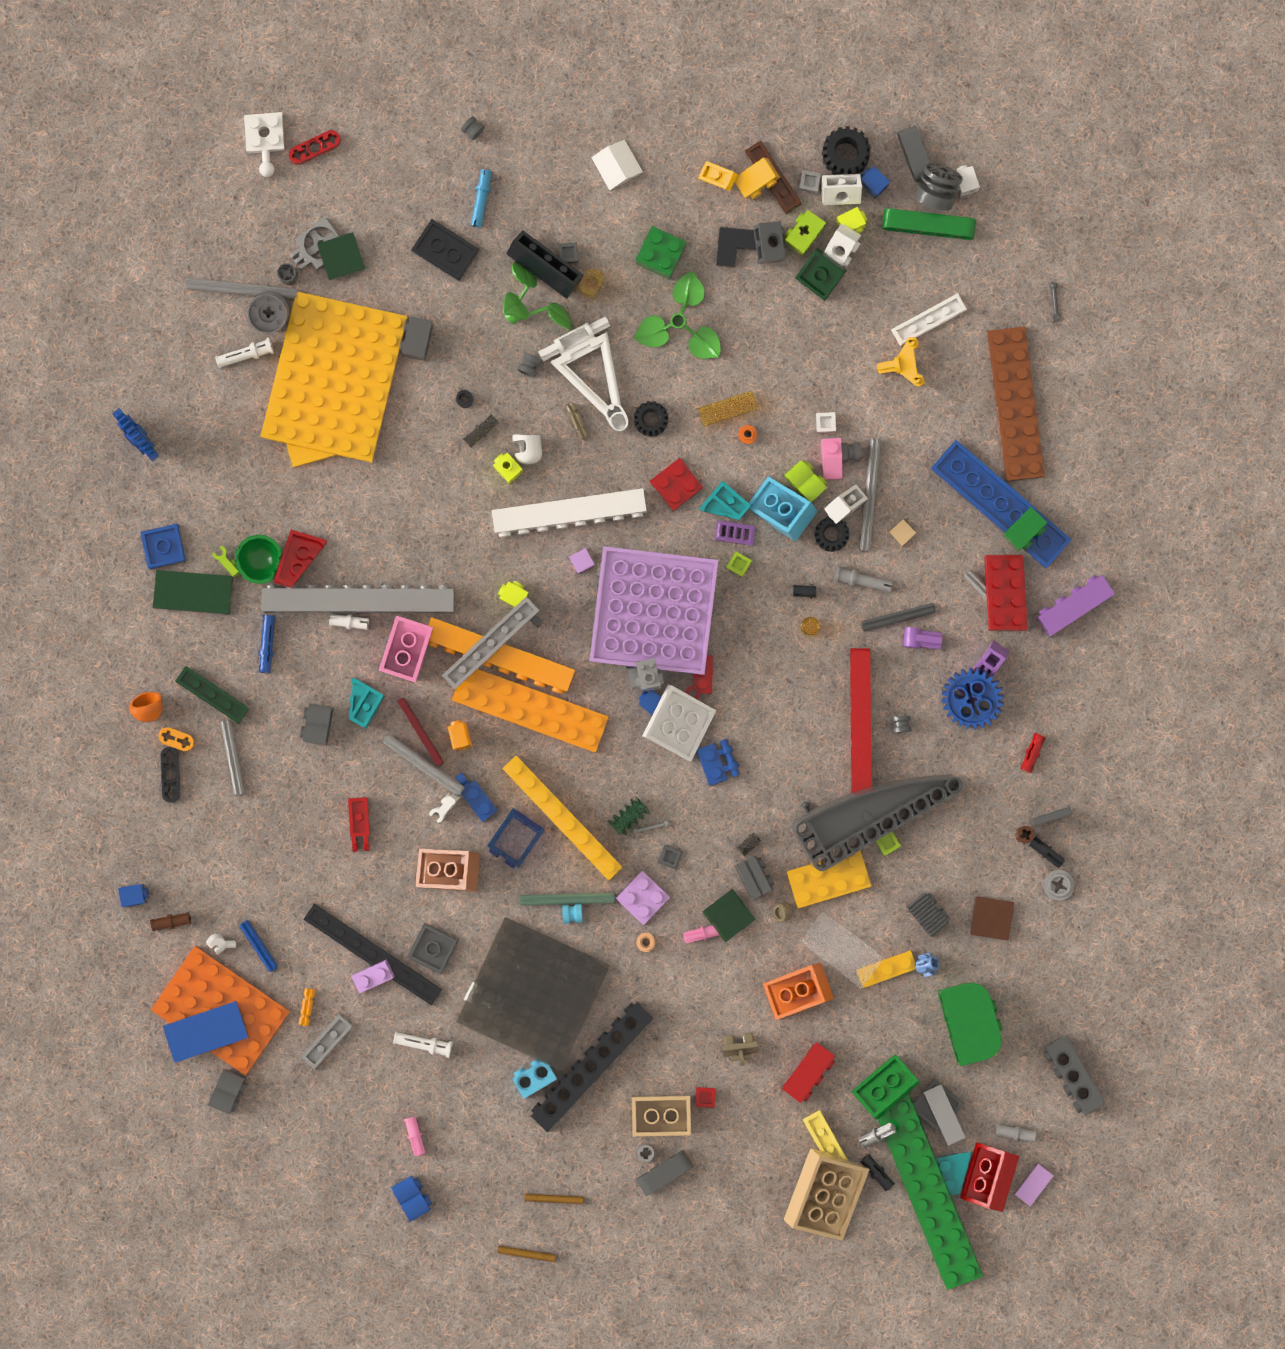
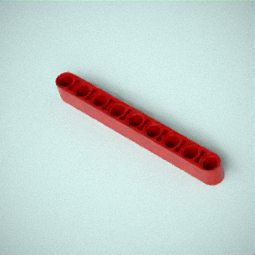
[850,648,872,793]

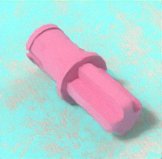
[683,925,719,943]
[404,1116,425,1156]

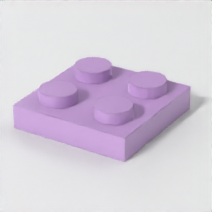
[616,871,670,925]

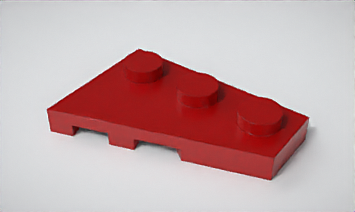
[274,529,327,588]

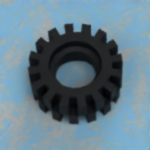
[634,401,668,437]
[814,517,849,552]

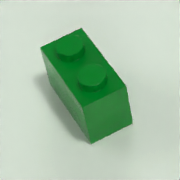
[1003,507,1047,552]

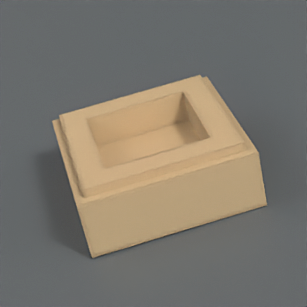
[889,519,916,546]

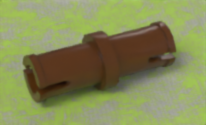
[150,912,191,931]

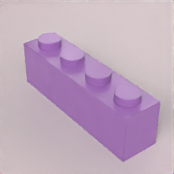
[1036,575,1115,637]

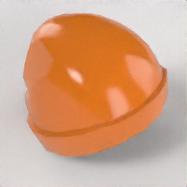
[129,692,163,723]

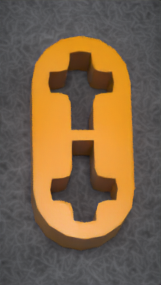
[158,727,195,752]

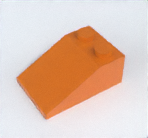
[763,962,834,1020]

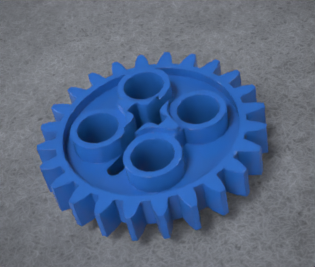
[112,408,159,462]
[941,667,1004,730]

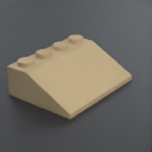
[784,1148,870,1241]

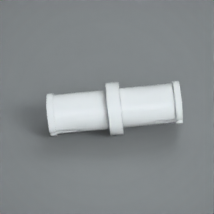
[329,613,369,630]

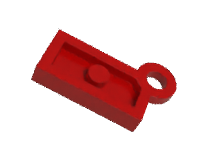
[685,655,713,699]

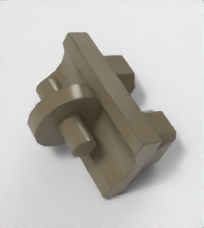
[722,1033,758,1066]

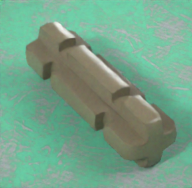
[566,403,589,440]

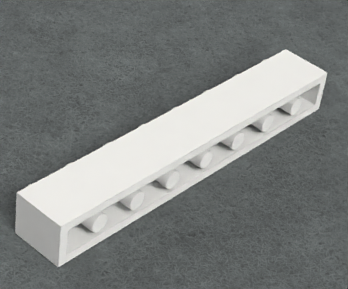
[492,488,647,537]

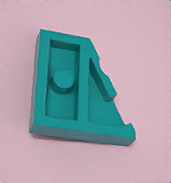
[699,481,752,520]
[349,677,385,729]
[936,1151,971,1195]

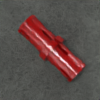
[1020,733,1046,773]

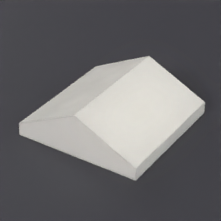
[592,139,643,190]

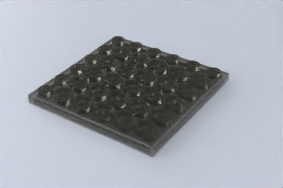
[456,917,610,1071]

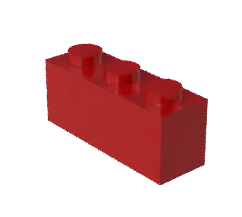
[781,1042,835,1103]

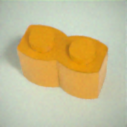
[448,720,473,751]

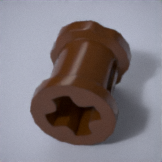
[1015,826,1035,844]

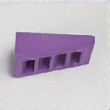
[715,521,755,546]

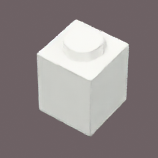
[956,165,980,197]

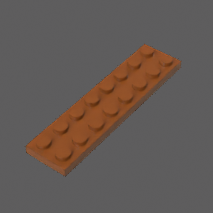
[987,326,1045,482]

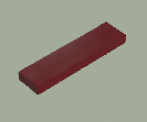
[397,697,444,767]

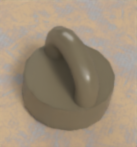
[773,902,792,922]

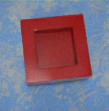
[695,1087,716,1108]

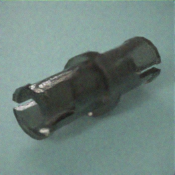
[463,414,499,448]

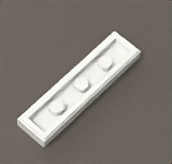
[891,293,967,347]

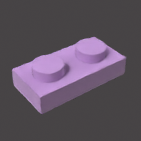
[351,959,395,993]

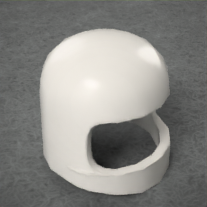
[512,435,542,465]

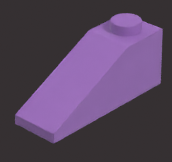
[958,640,1009,700]

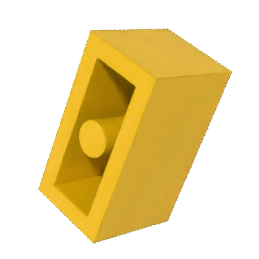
[735,158,780,199]

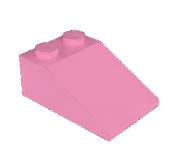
[379,616,433,682]

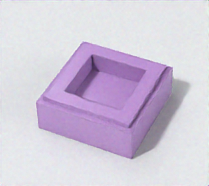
[569,548,595,574]

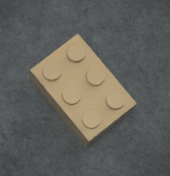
[632,1095,691,1137]

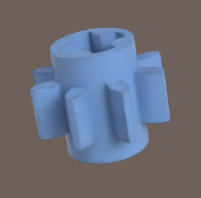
[915,952,940,978]

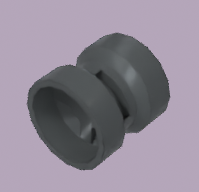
[277,263,298,285]
[517,353,542,378]
[841,442,861,462]

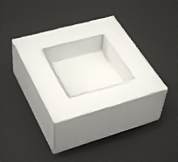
[816,412,836,433]

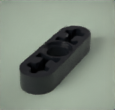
[160,747,180,803]

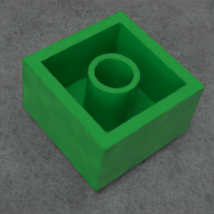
[636,226,686,280]

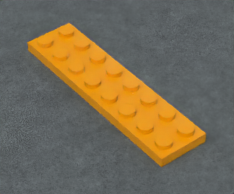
[452,669,609,753]

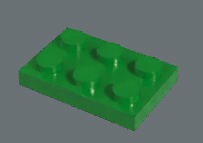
[851,1054,920,1121]

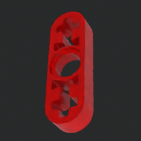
[289,130,341,165]

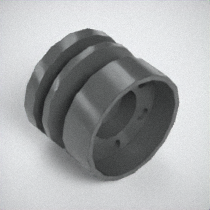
[915,163,963,211]

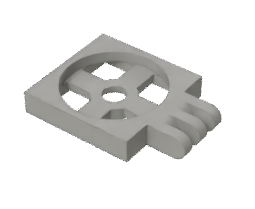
[290,217,339,271]

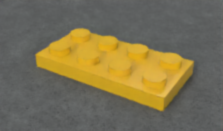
[787,850,871,909]

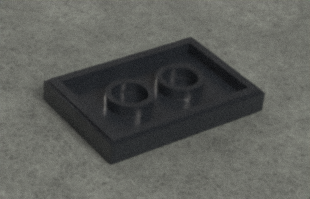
[411,219,479,281]

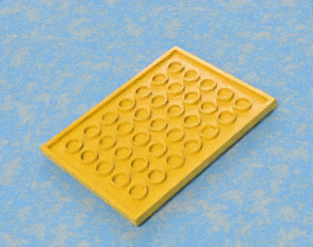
[260,291,408,463]

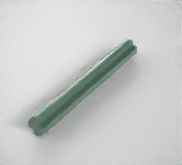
[519,892,615,906]

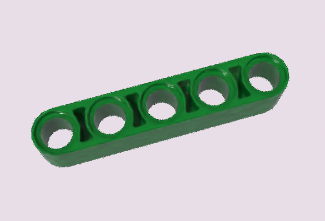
[882,209,976,240]

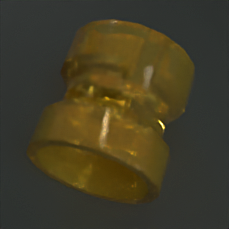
[800,617,820,637]

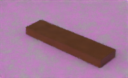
[745,141,802,214]

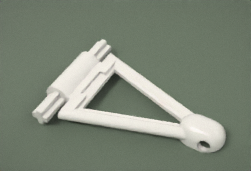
[538,317,628,432]

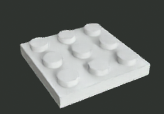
[643,684,716,762]

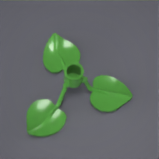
[503,261,572,331]
[634,272,721,359]

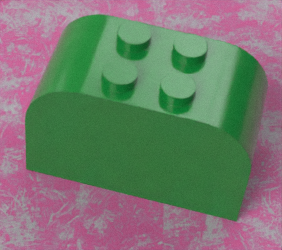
[937,982,1003,1066]

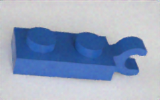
[455,773,498,822]

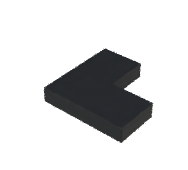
[716,227,756,267]

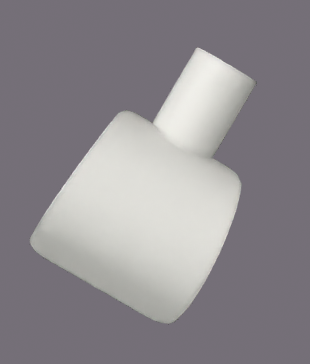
[206,934,236,955]

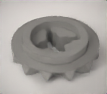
[1043,870,1074,901]

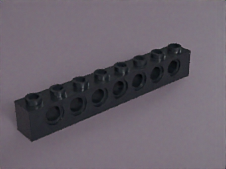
[530,1002,654,1132]

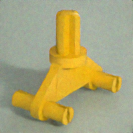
[877,337,925,387]

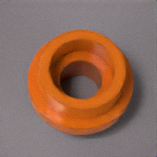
[738,425,757,444]

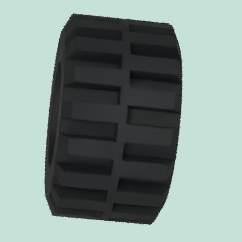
[822,126,871,175]

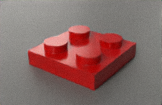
[650,458,703,511]

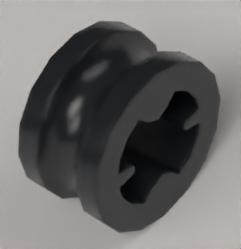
[456,390,473,408]

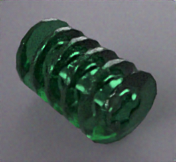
[607,795,650,836]

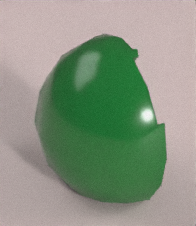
[234,534,283,584]

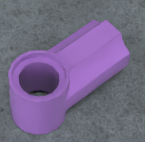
[903,627,942,650]

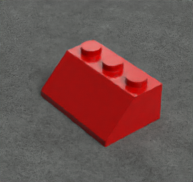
[960,1142,1019,1212]

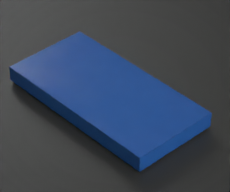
[163,1001,249,1063]

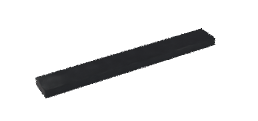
[303,903,442,1005]

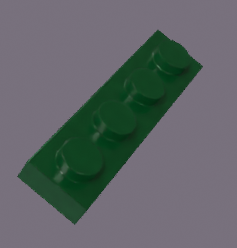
[175,666,250,724]

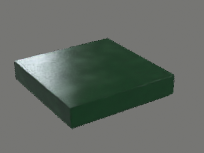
[317,232,365,280]
[795,248,847,301]
[702,889,755,942]

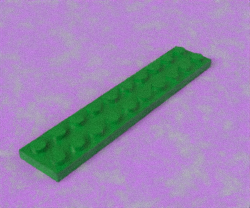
[878,1094,984,1290]

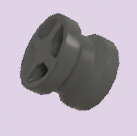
[461,116,485,140]
[891,716,912,733]

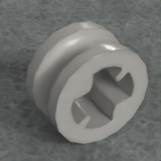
[637,1144,655,1162]

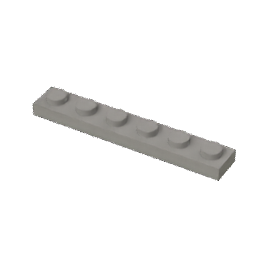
[442,597,540,690]

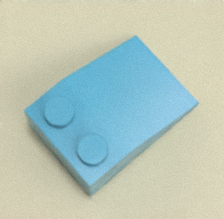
[749,476,818,542]

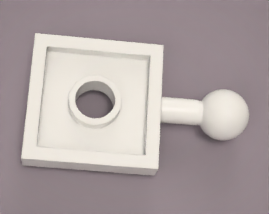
[244,112,285,177]

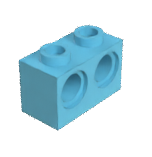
[512,1058,558,1099]

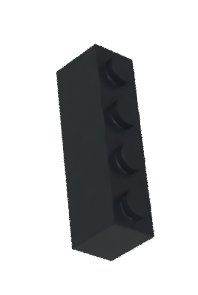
[506,230,584,299]

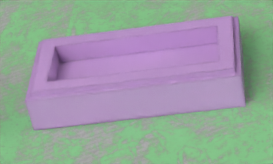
[1014,1163,1054,1206]

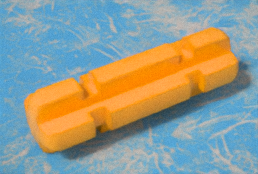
[299,988,315,1026]

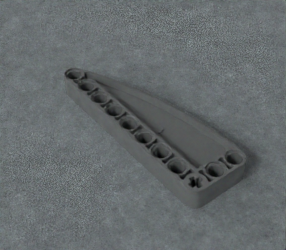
[791,774,963,871]

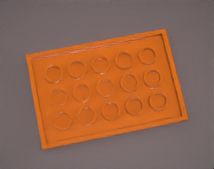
[151,946,290,1076]

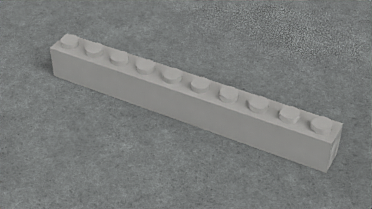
[262,585,455,614]

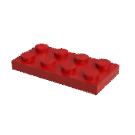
[984,555,1028,631]

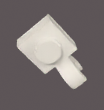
[429,793,462,823]

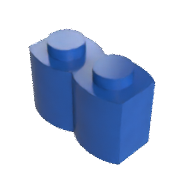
[391,1175,432,1222]

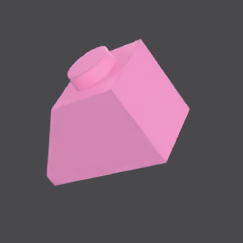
[821,438,842,480]

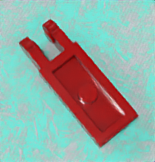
[348,797,370,852]

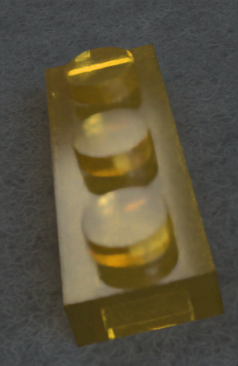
[698,391,758,427]

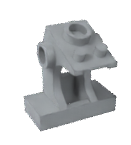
[627,658,668,692]

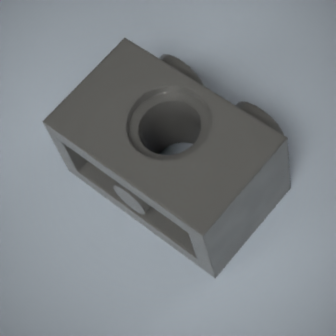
[753,221,787,264]

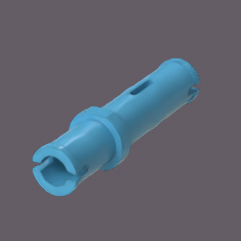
[470,169,493,228]

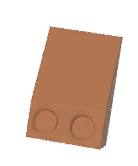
[416,849,480,892]

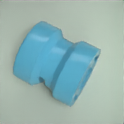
[562,904,583,924]

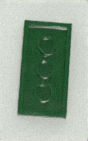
[152,570,233,615]

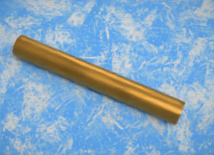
[525,1193,584,1204]
[497,1246,556,1262]

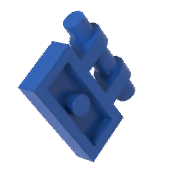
[697,739,740,786]

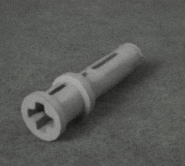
[833,565,893,593]

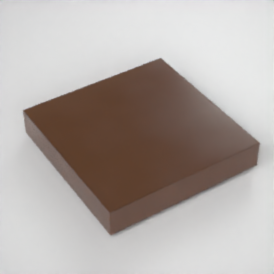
[970,896,1014,940]

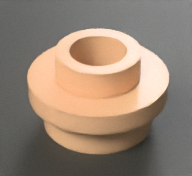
[636,933,656,952]

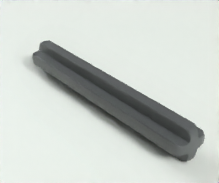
[861,603,936,631]

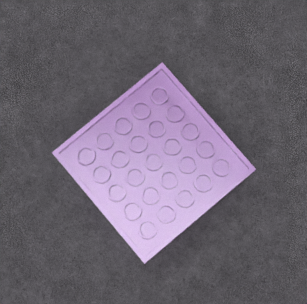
[589,546,718,675]

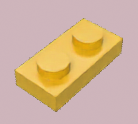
[698,161,738,192]

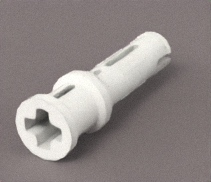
[215,337,274,368]
[393,1032,453,1058]

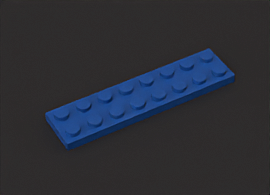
[931,440,1072,569]

